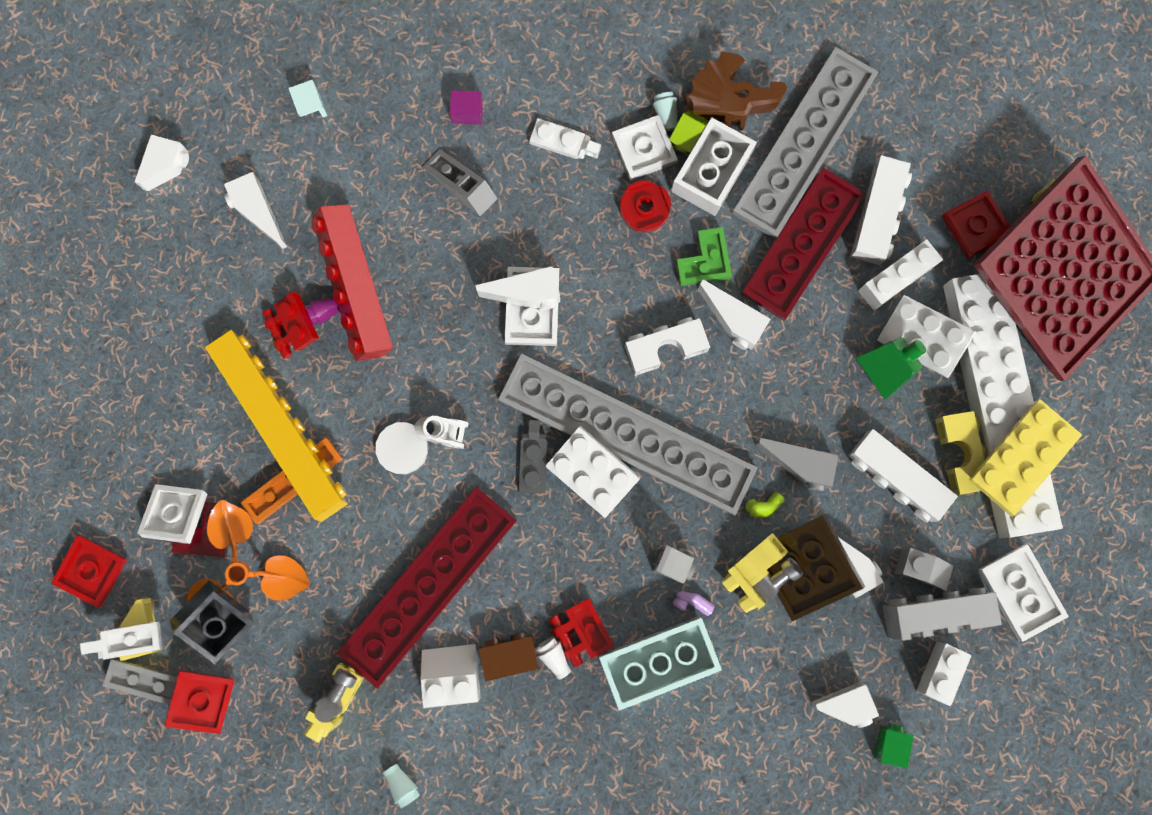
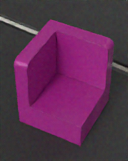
[450,90,483,125]

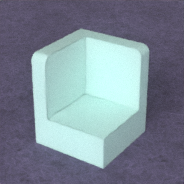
[289,80,327,117]

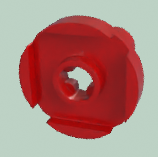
[620,180,671,232]

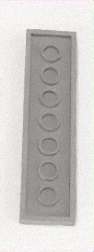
[732,47,879,240]

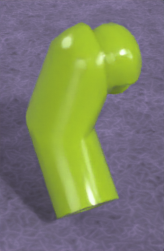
[745,491,785,518]

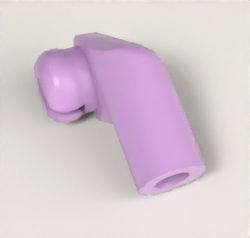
[673,591,714,616]

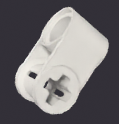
[415,416,469,449]

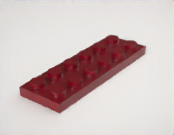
[741,167,866,321]

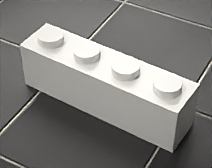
[850,155,912,265]
[848,429,958,522]

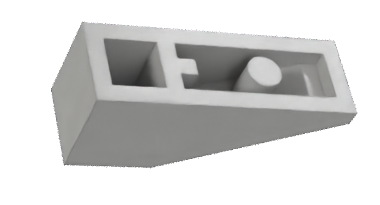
[423,149,498,216]
[755,438,839,492]

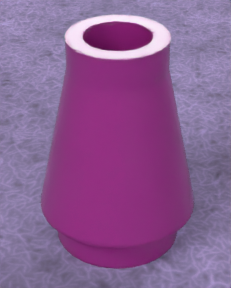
[305,297,340,325]

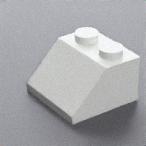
[421,644,481,708]

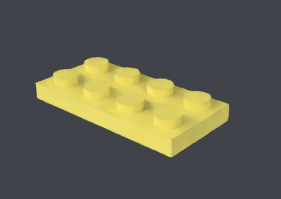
[969,399,1082,516]

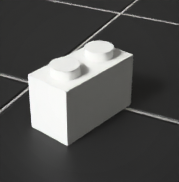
[916,642,971,706]

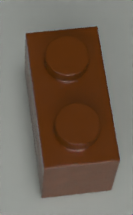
[479,632,540,682]

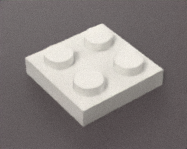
[612,115,678,181]
[137,484,207,544]

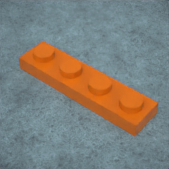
[241,438,344,525]

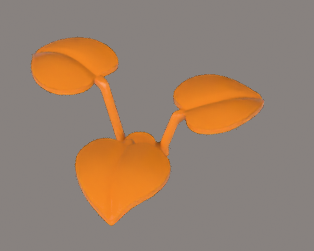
[187,500,310,602]

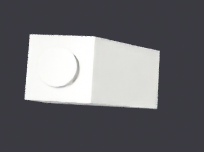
[135,135,189,191]
[811,682,879,728]

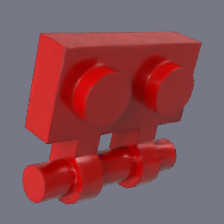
[262,292,319,359]
[549,598,614,668]

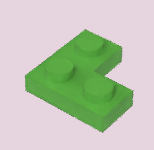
[676,227,732,287]

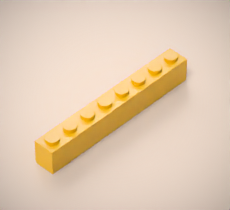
[205,330,348,522]

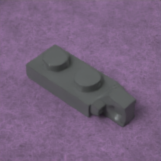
[519,420,547,494]

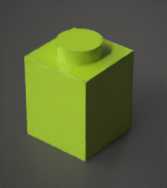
[669,110,709,153]

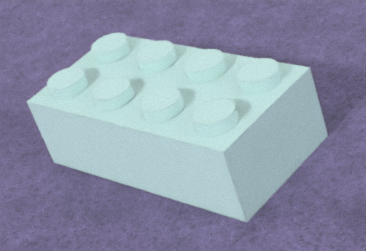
[598,617,722,711]

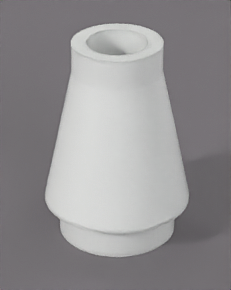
[536,637,571,680]

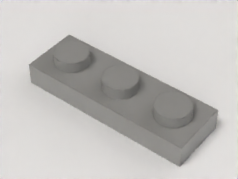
[103,659,176,705]

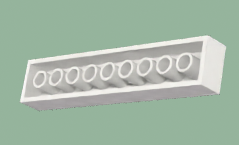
[943,274,1063,538]

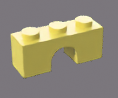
[935,411,986,495]

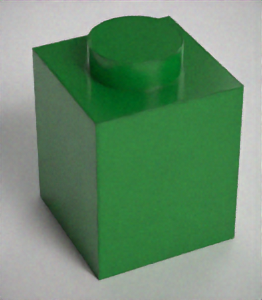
[874,723,914,769]

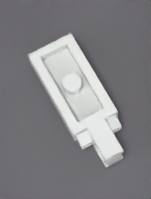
[529,118,601,159]
[80,622,163,659]

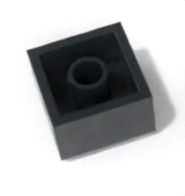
[170,580,254,664]

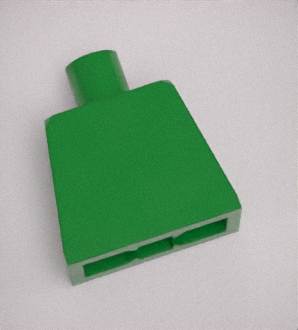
[856,337,926,400]

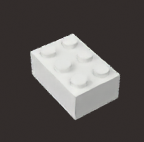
[671,118,757,216]

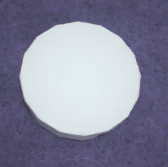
[376,422,428,474]

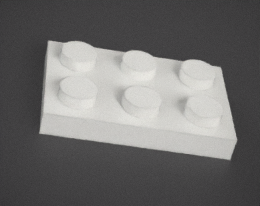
[505,267,559,346]
[877,295,976,378]
[545,426,640,518]
[978,545,1069,642]

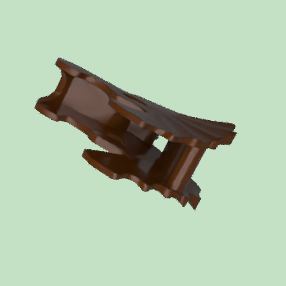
[681,52,787,131]

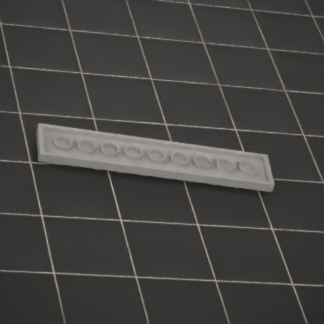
[498,354,758,516]

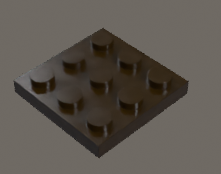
[767,514,865,621]

